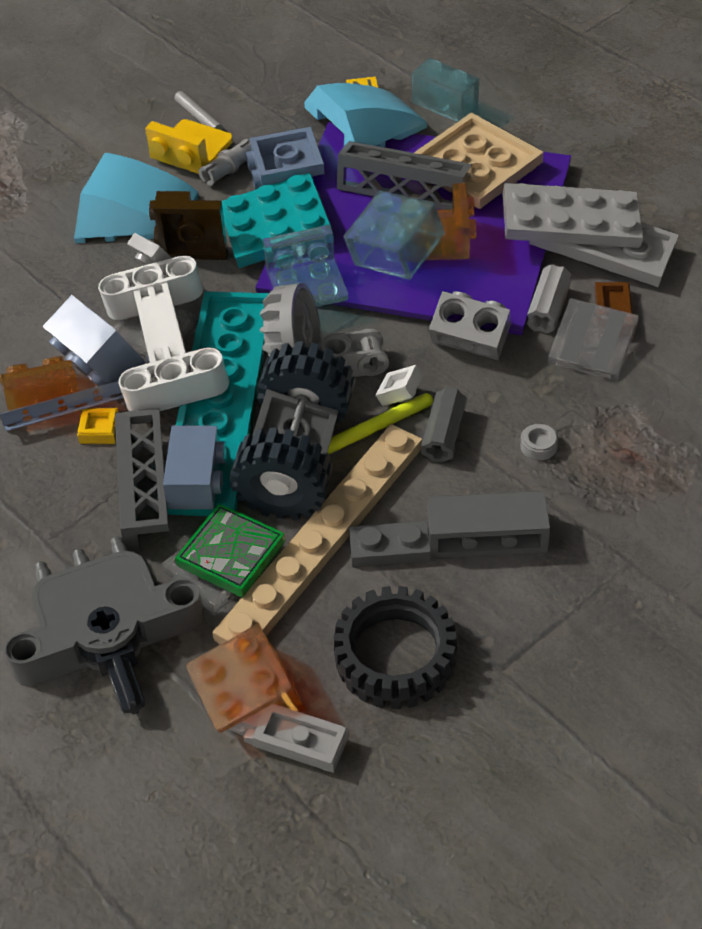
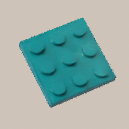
[222,172,334,268]

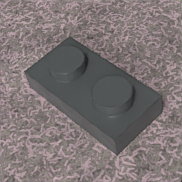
[349,521,431,567]

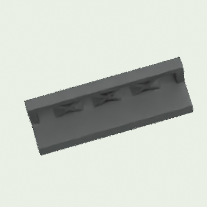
[337,141,472,213]
[115,409,169,552]

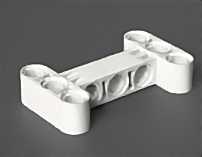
[98,256,229,412]

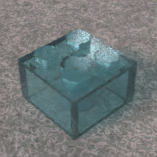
[343,190,445,280]

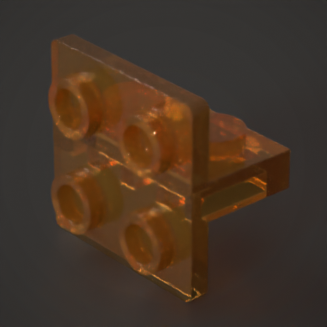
[0,356,83,420]

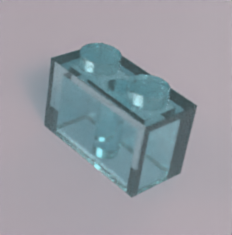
[412,58,479,122]

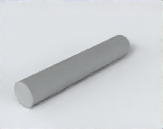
[174,91,223,131]

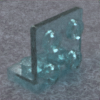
[263,225,348,307]

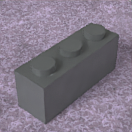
[427,491,550,558]

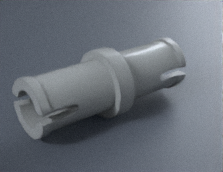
[199,139,251,186]

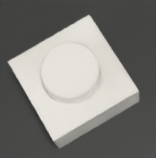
[376,365,423,406]

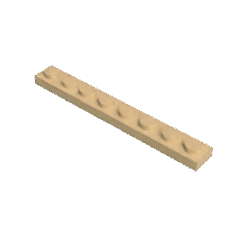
[212,424,422,660]

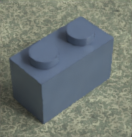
[163,426,226,509]

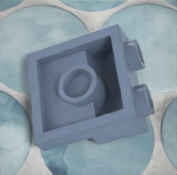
[246,127,325,190]

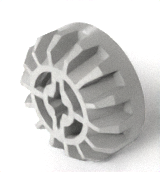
[260,283,322,356]

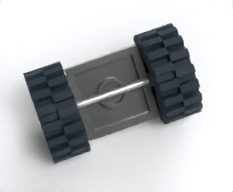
[229,341,355,520]

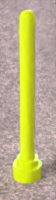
[327,393,433,455]

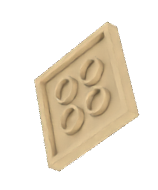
[414,113,544,209]

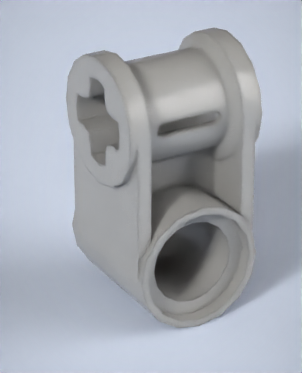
[320,329,389,377]

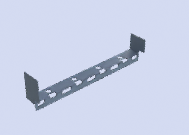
[0,355,150,431]

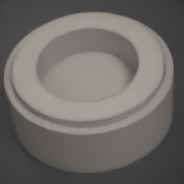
[520,424,558,460]

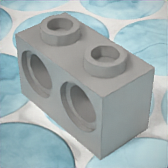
[429,291,511,361]

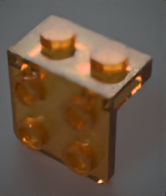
[400,183,476,261]

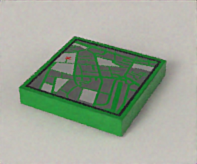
[175,503,286,598]

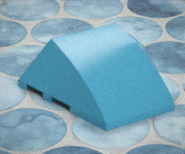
[304,83,427,147]
[74,153,199,244]

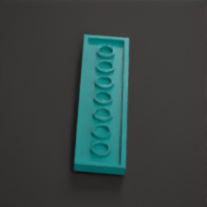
[167,291,269,517]

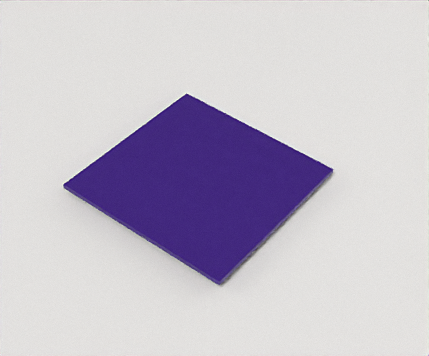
[255,122,571,335]

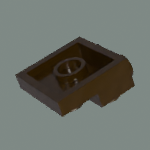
[149,191,228,260]

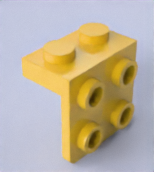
[145,119,233,174]

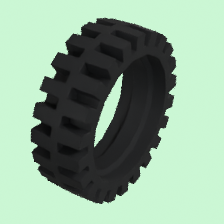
[334,586,457,709]

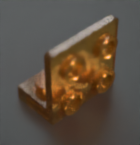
[186,623,306,733]

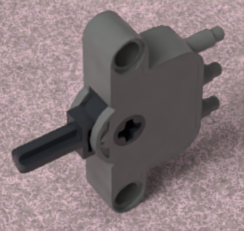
[4,536,205,715]

